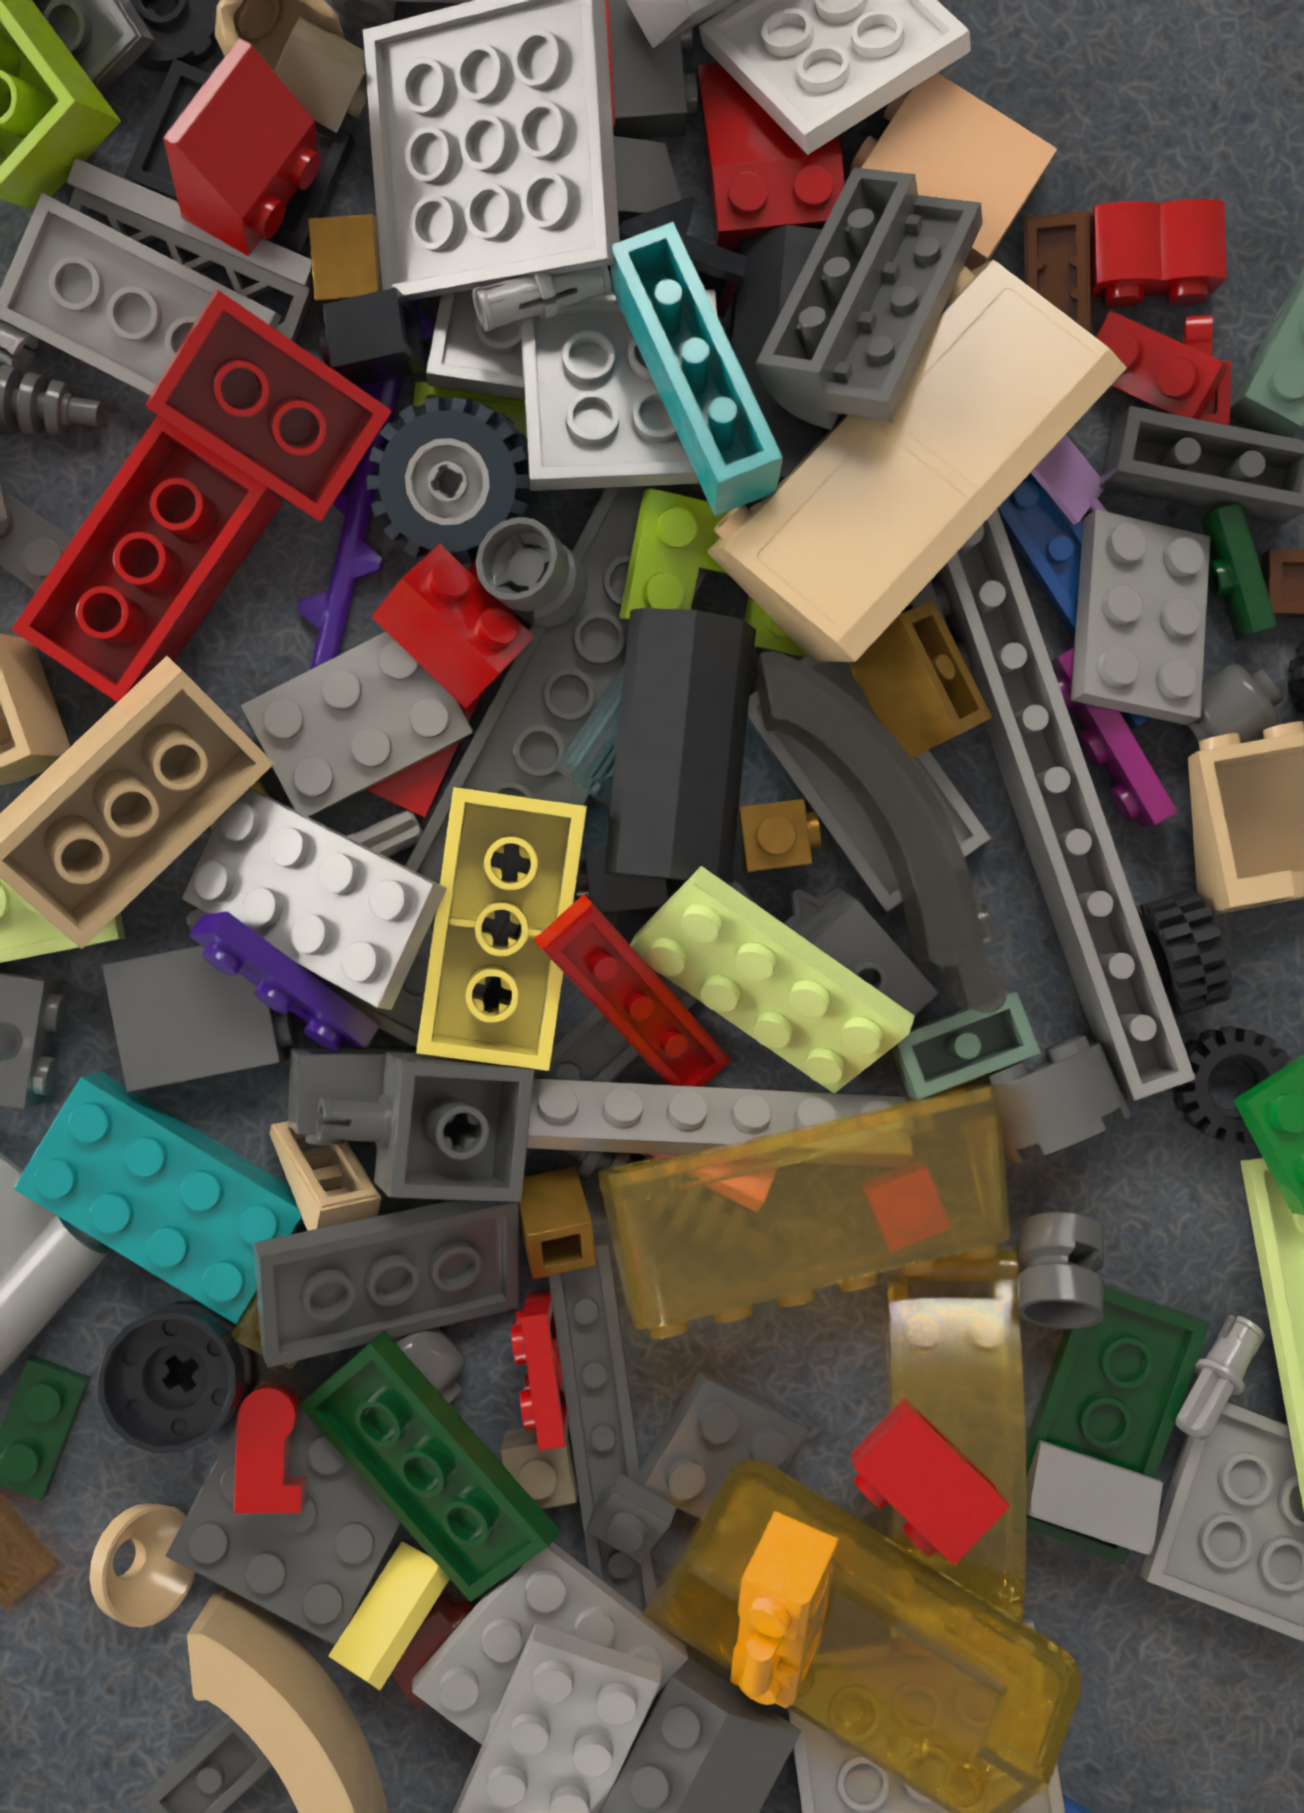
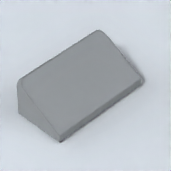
[1019,1440,1163,1555]

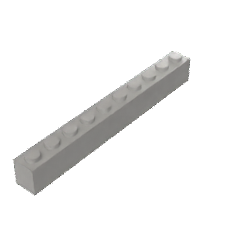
[933,508,1196,1101]

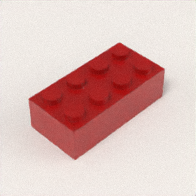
[11,415,283,702]

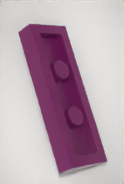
[1051,648,1178,827]

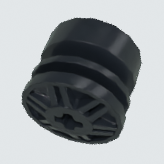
[98,1300,259,1453]

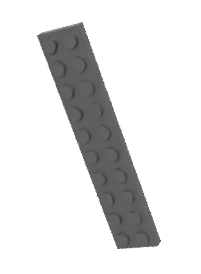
[338,484,708,1048]

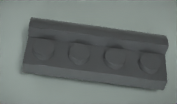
[755,167,983,430]

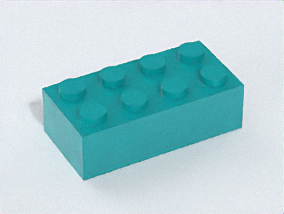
[13,1071,304,1324]

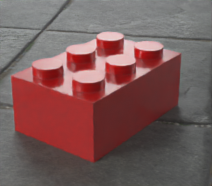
[145,290,392,522]

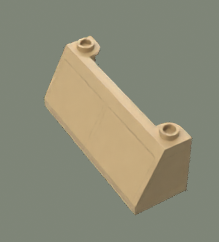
[707,260,1126,662]

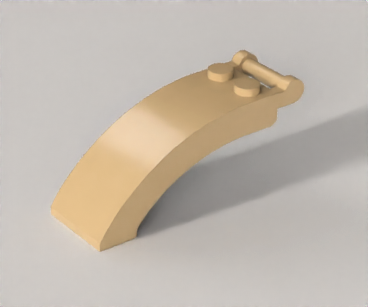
[187,1588,388,1813]

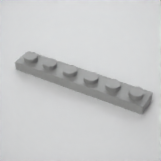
[527,1079,911,1165]

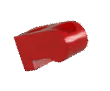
[234,1382,308,1514]

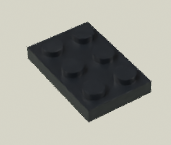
[124,59,355,257]

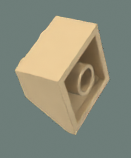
[0,634,71,786]

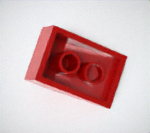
[697,63,845,253]

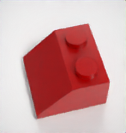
[163,38,321,257]

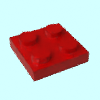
[511,1289,569,1450]

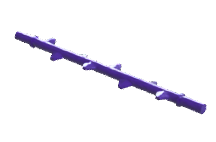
[297,299,435,670]

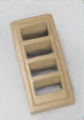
[270,1121,381,1231]

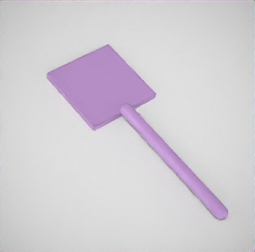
[1031,434,1108,525]

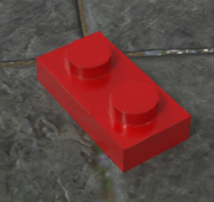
[1096,311,1228,420]

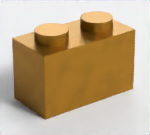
[849,600,992,764]

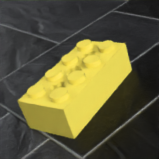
[416,787,587,1071]

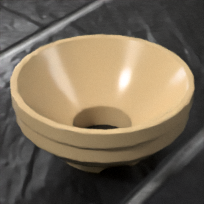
[90,1503,196,1628]

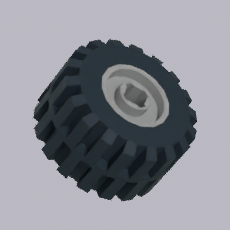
[367,397,538,564]

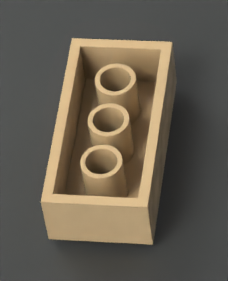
[0,656,274,949]

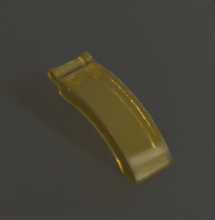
[886,1249,1026,1654]

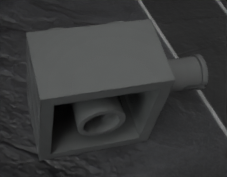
[316,1052,534,1202]

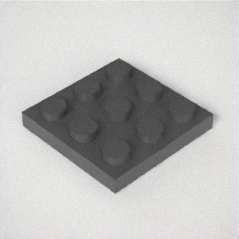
[165,1378,401,1645]

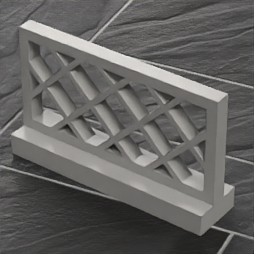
[67,158,314,343]

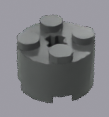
[980,1034,1132,1164]

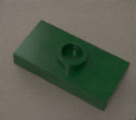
[1200,502,1277,641]

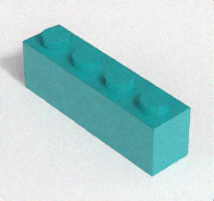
[610,222,783,516]

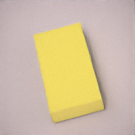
[328,1541,450,1690]

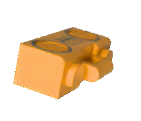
[730,1511,839,1708]

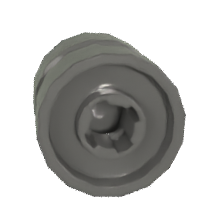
[476,517,588,628]
[1017,1212,1104,1329]

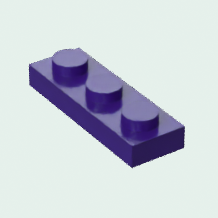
[188,911,379,1051]

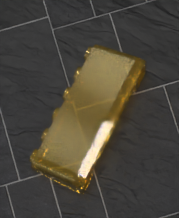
[597,1084,1011,1339]
[643,1459,1082,1813]

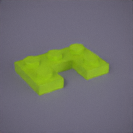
[619,488,806,657]

